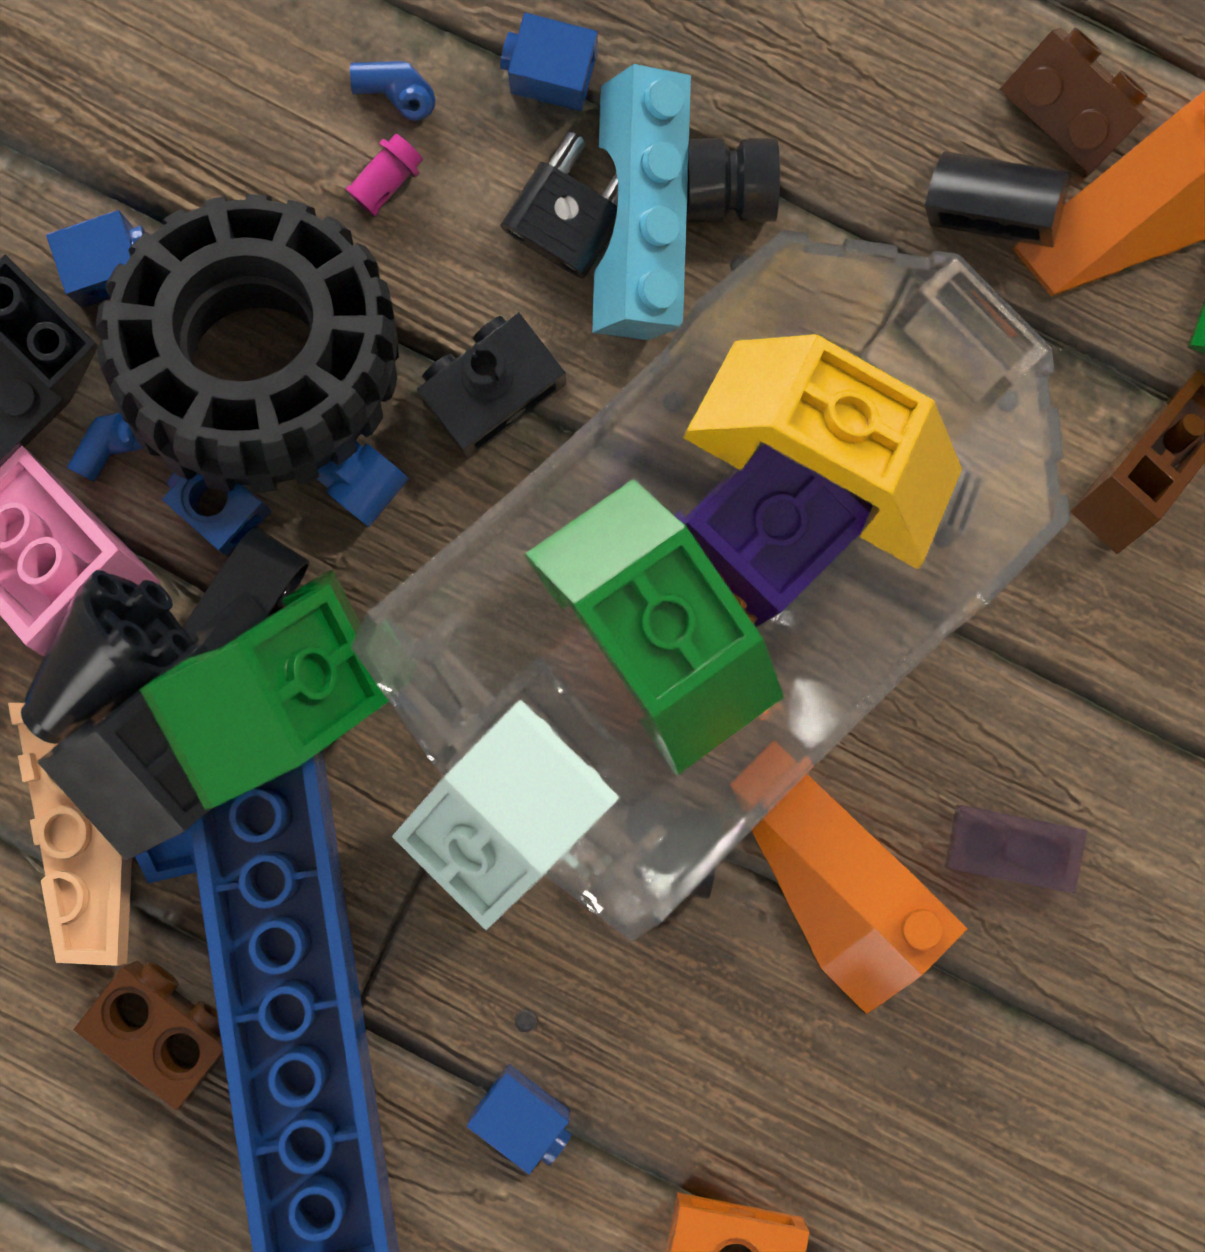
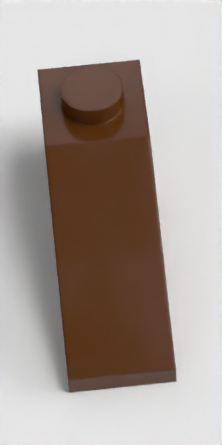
[1070,369,1205,554]

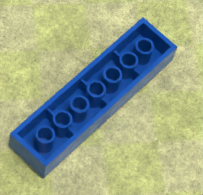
[190,750,399,1252]

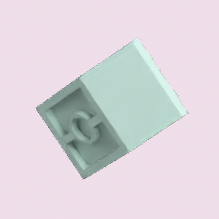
[392,699,620,930]

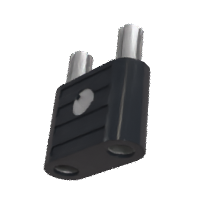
[500,132,618,279]

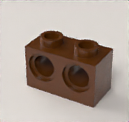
[73,960,224,1111]

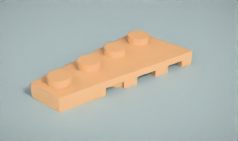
[8,703,132,966]

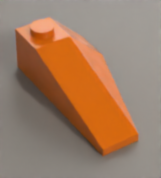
[1012,90,1205,297]
[730,743,968,1014]

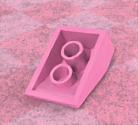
[0,446,160,657]

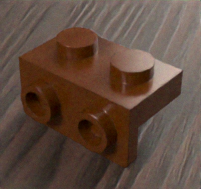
[1000,28,1151,174]

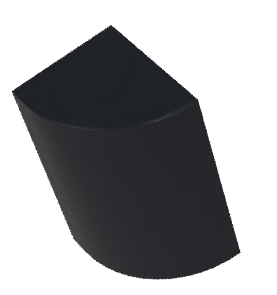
[925,151,1071,248]

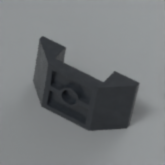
[0,254,98,467]
[38,591,268,860]

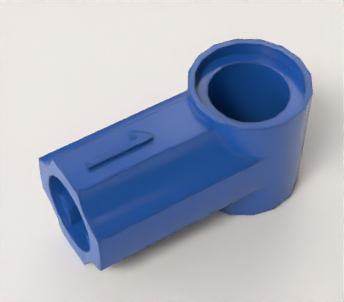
[316,441,409,528]

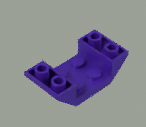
[674,442,873,628]

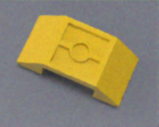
[683,334,962,570]

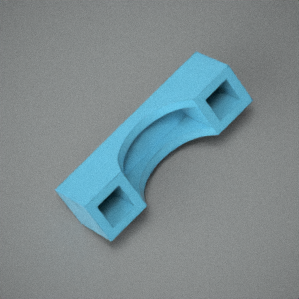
[592,64,691,340]

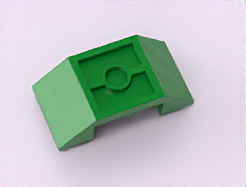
[524,479,785,775]
[140,570,390,810]

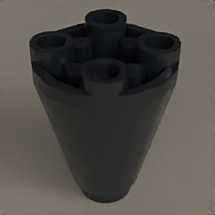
[21,570,195,744]

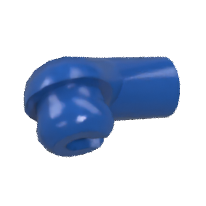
[350,61,436,121]
[67,412,143,482]

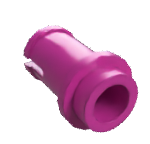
[345,134,424,217]

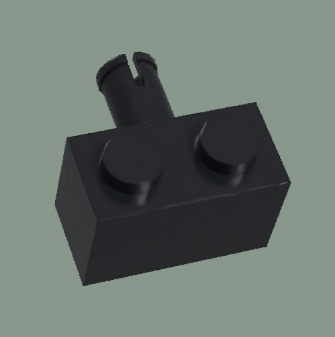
[417,312,566,459]

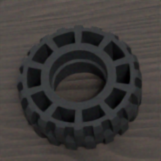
[96,194,399,493]

